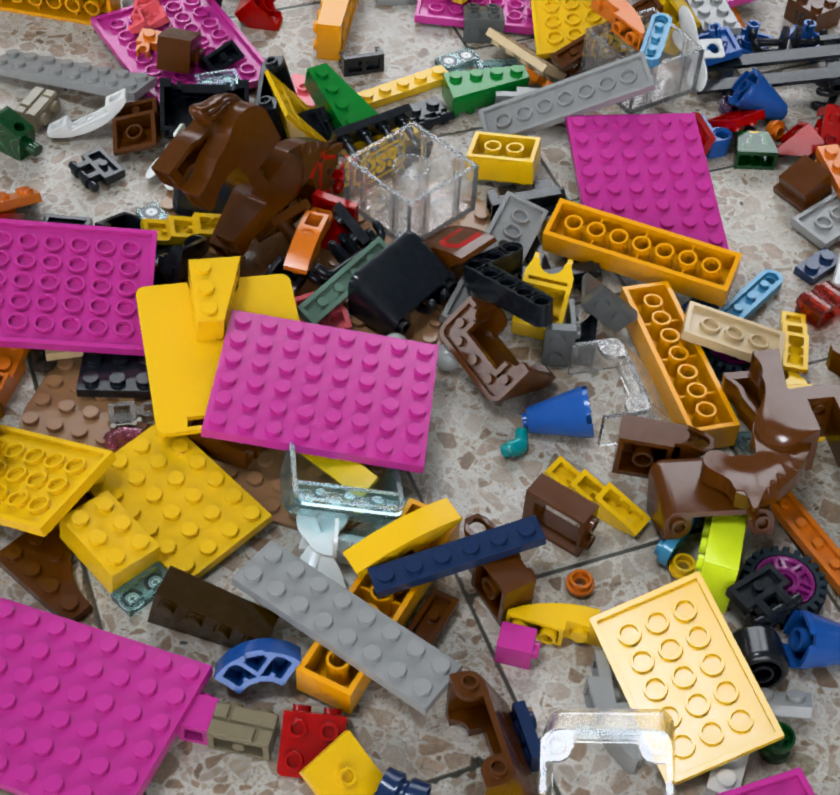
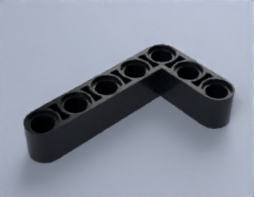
[464,242,553,328]

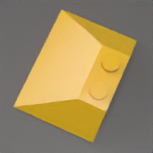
[264,69,327,142]

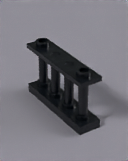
[330,103,436,184]

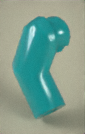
[500,427,528,458]

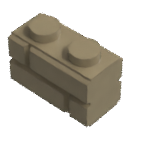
[14,86,61,133]
[207,701,280,760]

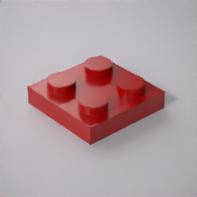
[707,109,766,132]

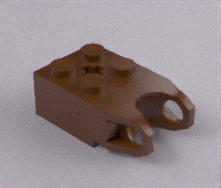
[612,414,715,479]
[464,513,537,627]

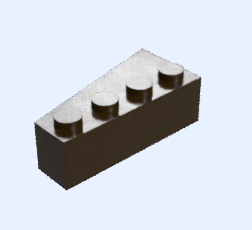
[147,565,279,648]

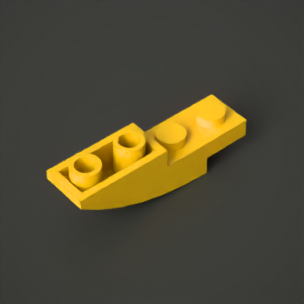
[505,603,601,648]

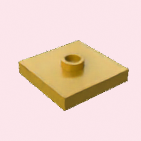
[299,730,383,795]

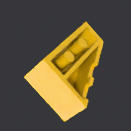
[188,256,241,341]

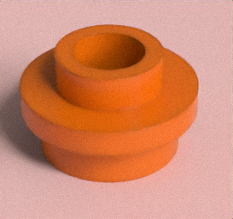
[765,120,785,141]
[565,569,595,597]

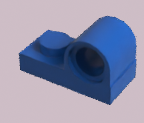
[701,115,732,159]

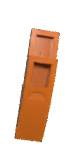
[591,0,645,52]
[283,207,334,275]
[0,347,30,406]

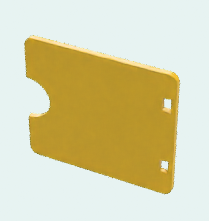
[136,274,300,437]

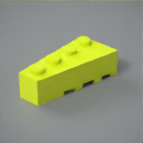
[695,515,746,614]

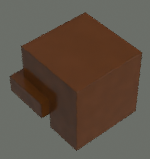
[156,27,206,75]
[773,154,832,212]

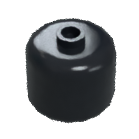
[732,624,789,689]

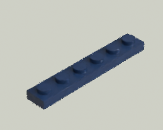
[367,515,546,599]

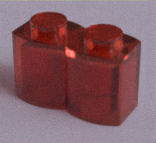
[794,281,840,328]

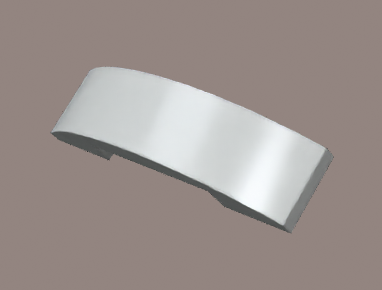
[47,88,127,138]

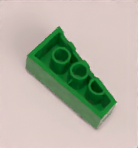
[304,63,378,149]
[442,65,530,118]

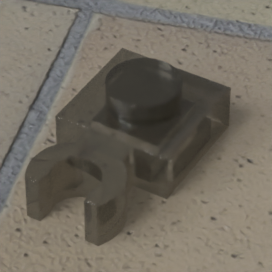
[108,401,155,431]

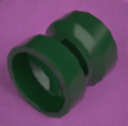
[758,722,796,765]

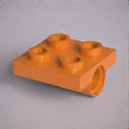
[0,186,43,214]

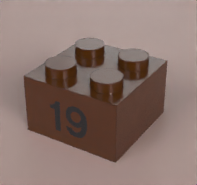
[783,0,840,33]

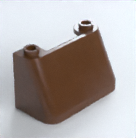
[439,296,556,402]
[646,458,775,539]
[445,671,539,795]

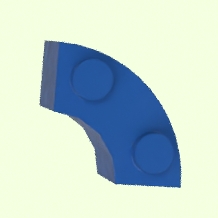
[214,638,301,694]

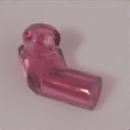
[103,427,143,449]

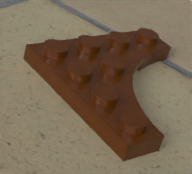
[0,492,93,622]

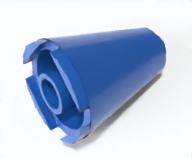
[728,68,788,121]
[521,385,594,438]
[782,610,840,670]

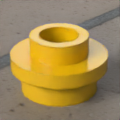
[668,553,697,579]

